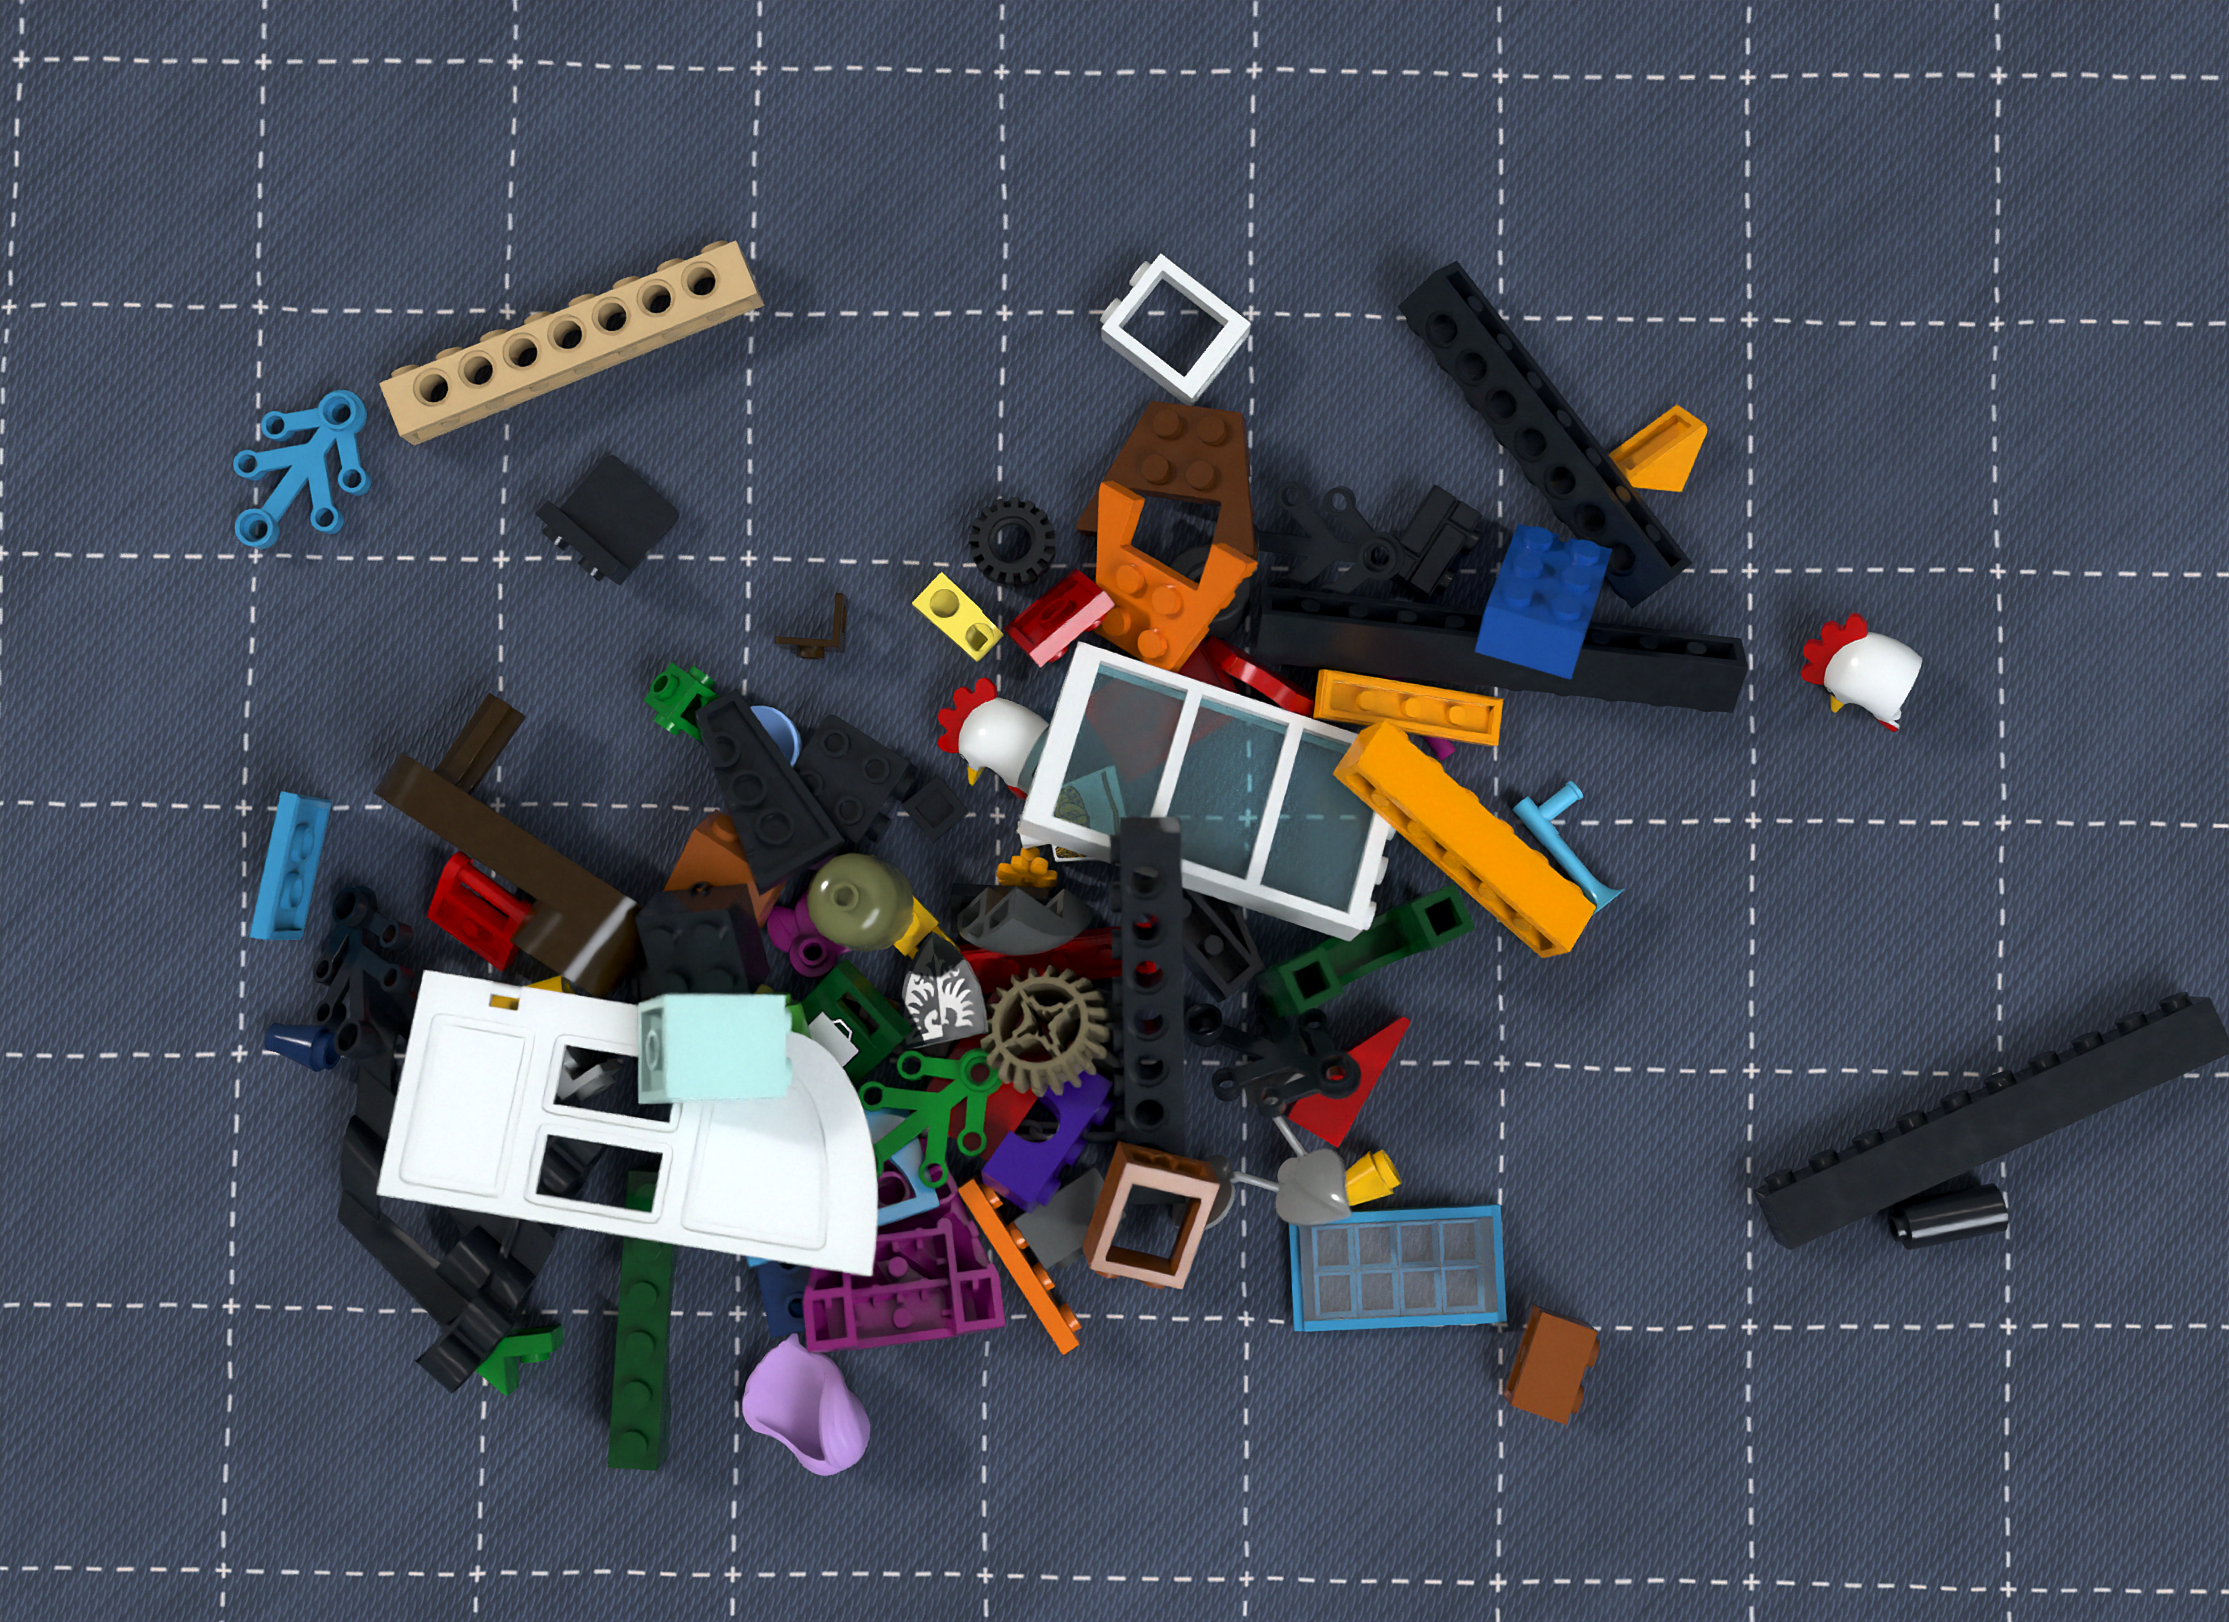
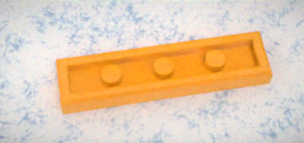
[1313,669,1503,747]

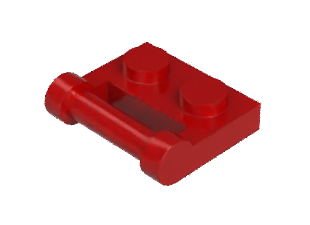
[426,851,533,972]

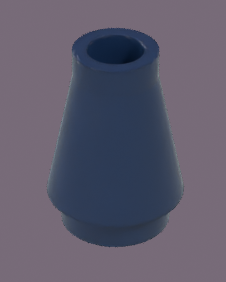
[264,1023,341,1072]

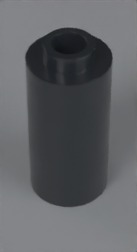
[1888,1183,2008,1250]

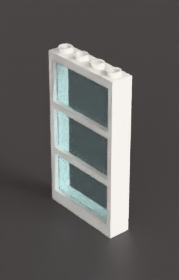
[1016,641,1396,942]

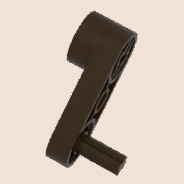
[373,693,644,1001]

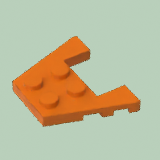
[1094,481,1258,673]

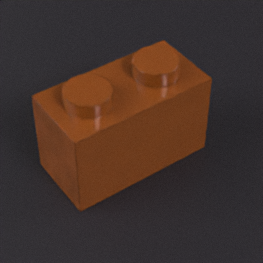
[1503,1304,1600,1425]

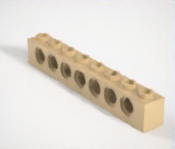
[379,240,764,446]

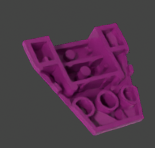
[803,1138,1006,1353]

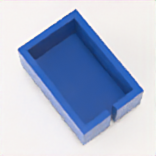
[1475,523,1612,679]

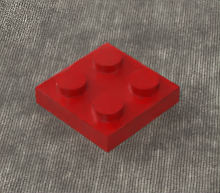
[1003,568,1115,668]

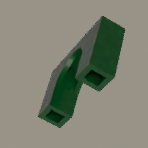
[1254,884,1476,1018]

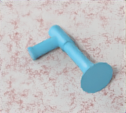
[1512,781,1625,915]

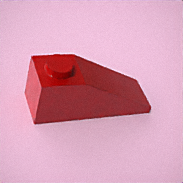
[1284,1015,1411,1148]

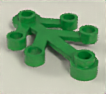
[858,1048,1003,1189]

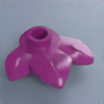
[767,890,852,979]

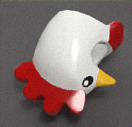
[1800,613,1922,733]
[937,677,1050,801]

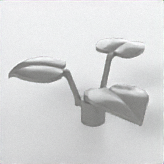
[1172,1034,1352,1230]

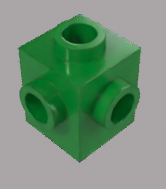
[643,662,720,743]

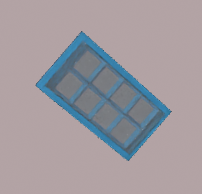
[1288,1204,1507,1332]

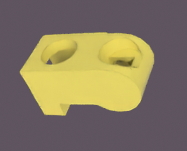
[912,572,1004,663]

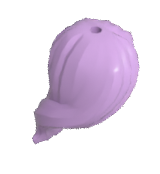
[742,1333,870,1476]

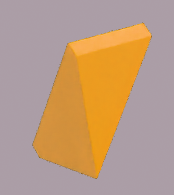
[1608,405,1708,492]

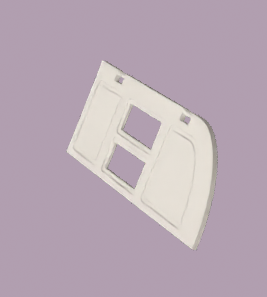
[377,970,878,1276]

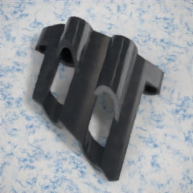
[338,974,611,1394]

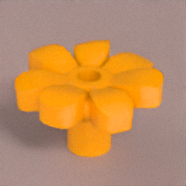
[996,847,1058,891]

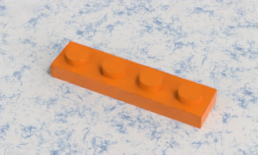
[957,1174,1082,1355]

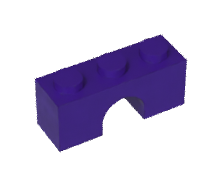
[982,1070,1116,1215]

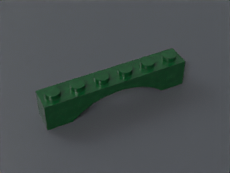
[607,1165,679,1471]

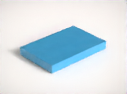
[249,791,332,940]

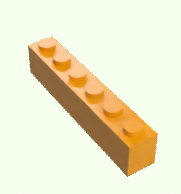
[1332,719,1596,959]

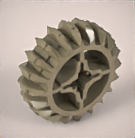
[980,964,1112,1098]

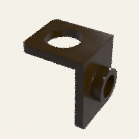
[775,593,848,660]

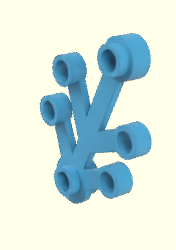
[233,390,372,549]

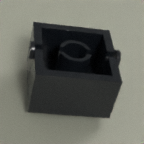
[635,881,770,997]

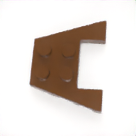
[1076,401,1258,561]

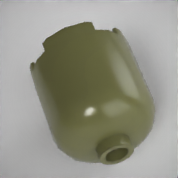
[806,853,914,952]

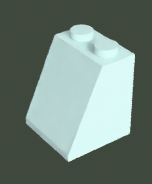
[638,995,792,1104]

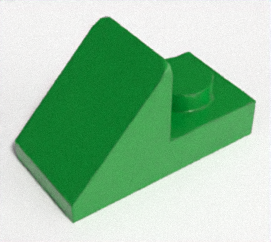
[477,1324,564,1396]

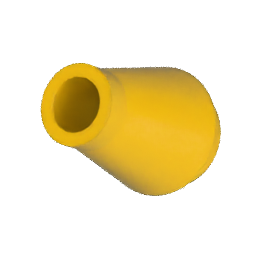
[1346,1149,1402,1207]

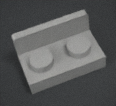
[557,1045,622,1101]

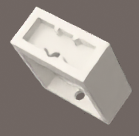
[1100,253,1251,406]

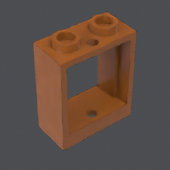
[1082,1141,1220,1289]

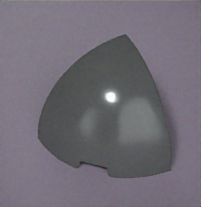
[957,887,1094,955]

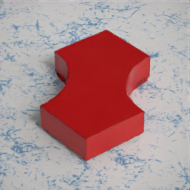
[1203,636,1320,721]

